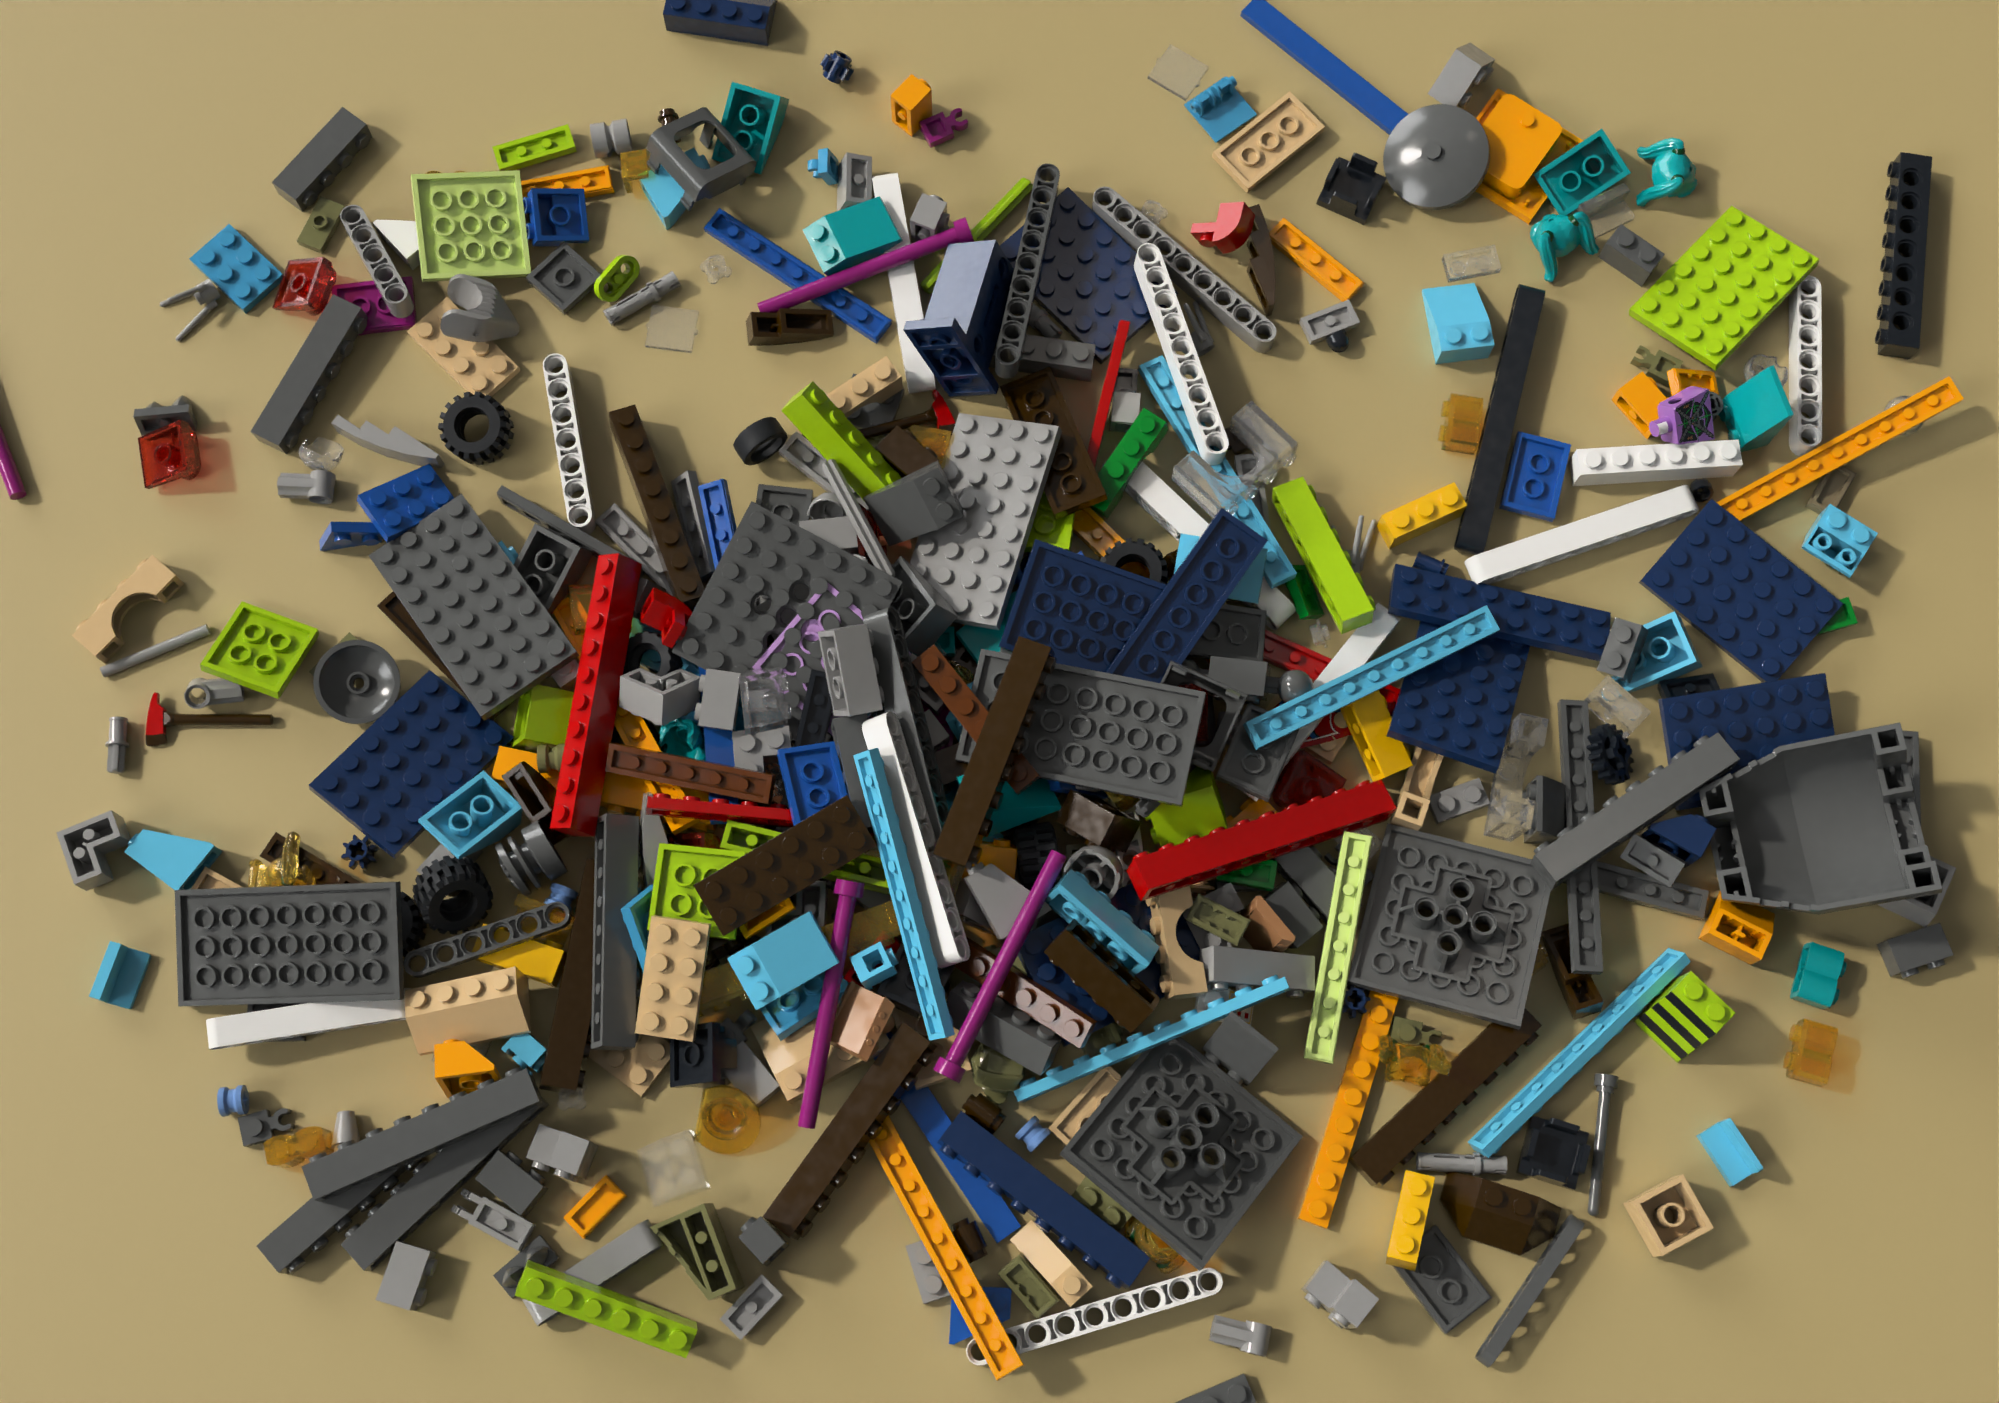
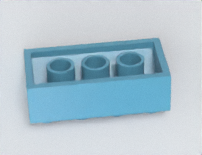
[1045,869,1159,975]

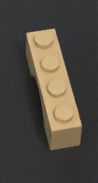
[808,356,903,447]
[72,555,185,664]
[1389,746,1444,831]
[1146,886,1208,1000]

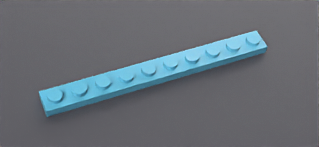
[1138,355,1297,589]
[1243,605,1500,750]
[853,748,955,1041]
[1468,948,1691,1158]
[1014,975,1291,1103]

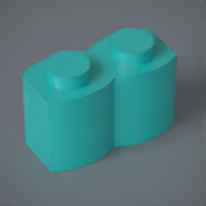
[1790,942,1847,1009]

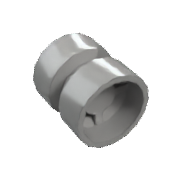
[590,119,633,159]

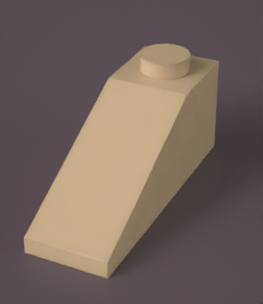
[1010,1220,1093,1308]

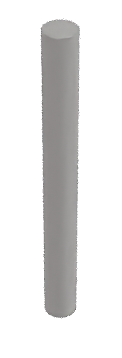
[100,624,211,678]

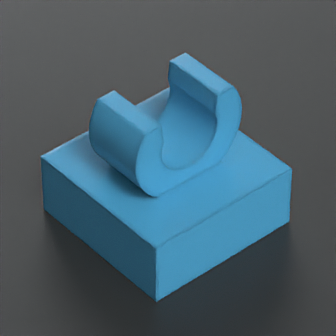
[808,148,838,185]

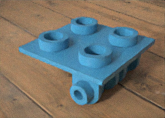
[1184,76,1257,143]

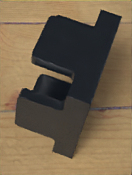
[1316,152,1386,225]
[877,941,955,1018]
[670,1022,737,1088]
[1516,1115,1591,1191]

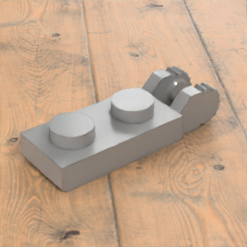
[450,1188,536,1252]

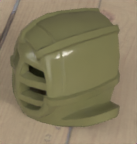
[970,1043,1026,1105]

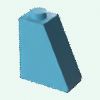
[638,147,710,230]
[124,829,223,890]

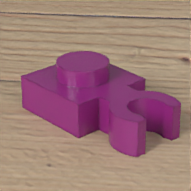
[919,108,968,148]

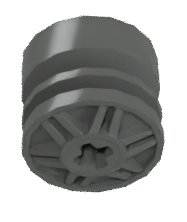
[495,821,568,897]

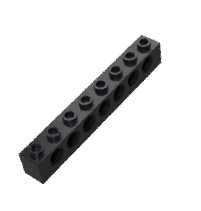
[1875,152,1932,359]

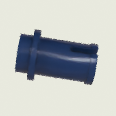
[1412,552,1449,575]

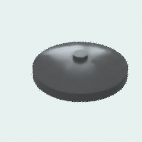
[1383,104,1490,210]

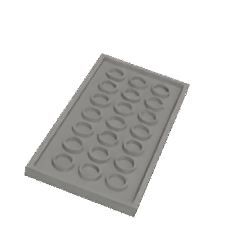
[910,413,1062,630]

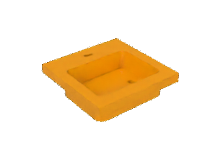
[1476,88,1583,224]

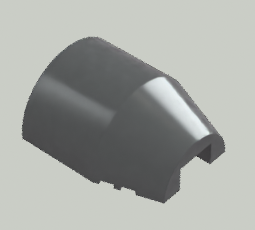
[1699,722,1942,915]

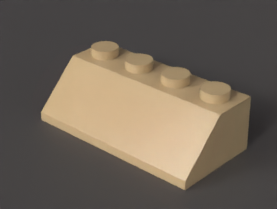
[405,966,531,1056]

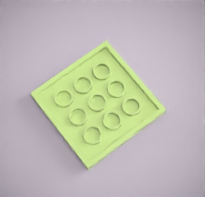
[411,170,531,282]

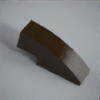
[746,308,834,346]
[502,761,570,845]
[1541,923,1604,1020]

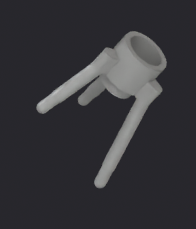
[160,278,221,342]
[1167,301,1215,357]
[1331,515,1377,574]

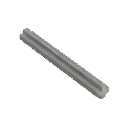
[822,459,895,577]

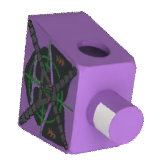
[1649,386,1715,444]

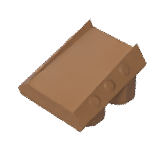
[1239,895,1296,953]
[830,981,895,1062]

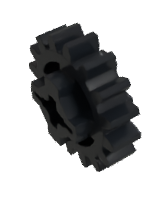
[1586,723,1634,785]

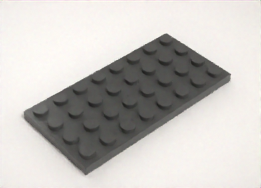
[368,493,579,721]
[955,649,1207,807]
[175,881,404,1007]

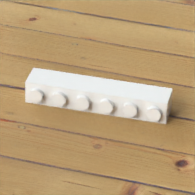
[1569,439,1743,486]

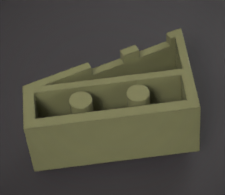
[650,1203,745,1300]

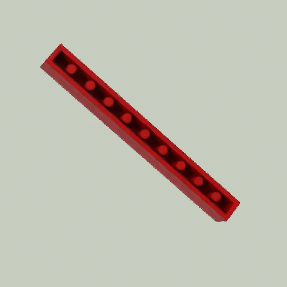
[550,553,642,837]
[1127,779,1397,901]

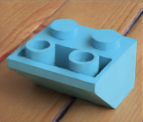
[1801,504,1878,578]

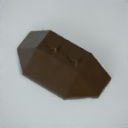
[1439,1172,1561,1256]

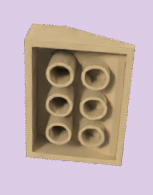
[751,982,890,1104]

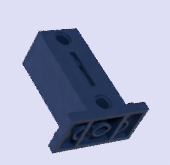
[903,240,1014,397]

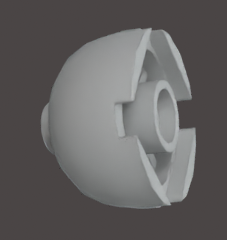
[1064,845,1123,899]

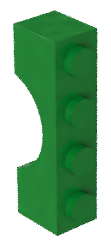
[1090,408,1168,519]

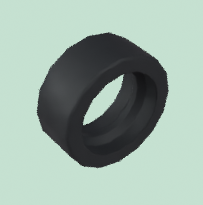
[733,417,788,466]

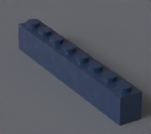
[938,1111,1151,1289]

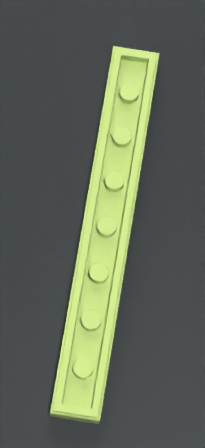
[1303,831,1372,1064]

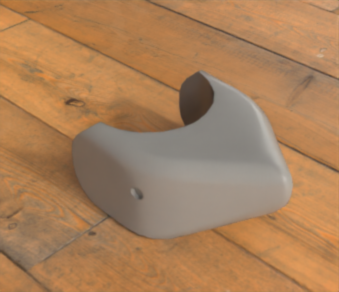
[440,274,520,342]

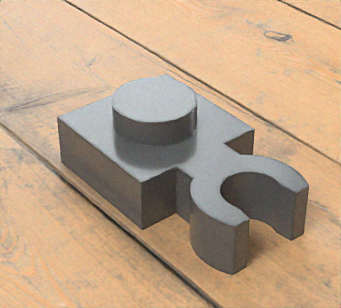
[238,1108,295,1147]

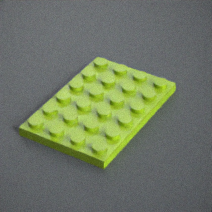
[1629,206,1819,371]

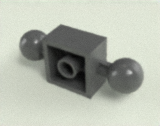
[1177,656,1314,705]

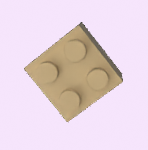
[1623,1174,1714,1257]

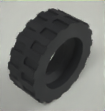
[623,631,683,677]

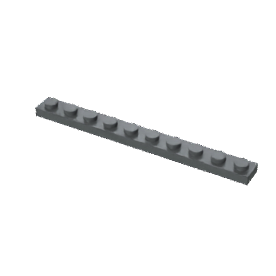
[1557,699,1603,975]

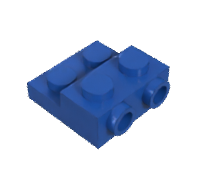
[523,188,589,247]

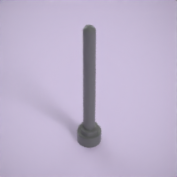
[1587,1073,1619,1216]

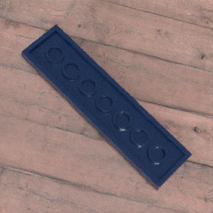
[1105,508,1268,683]
[1388,564,1611,661]

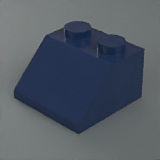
[1639,814,1716,868]

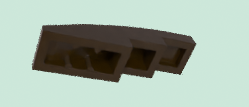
[1247,204,1276,317]

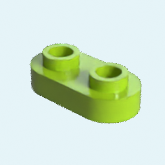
[594,255,640,302]

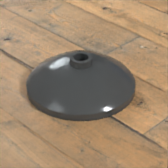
[313,640,401,724]

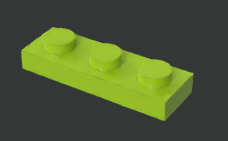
[492,124,577,171]

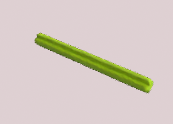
[920,178,1033,294]

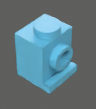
[849,941,899,990]
[501,1033,547,1073]

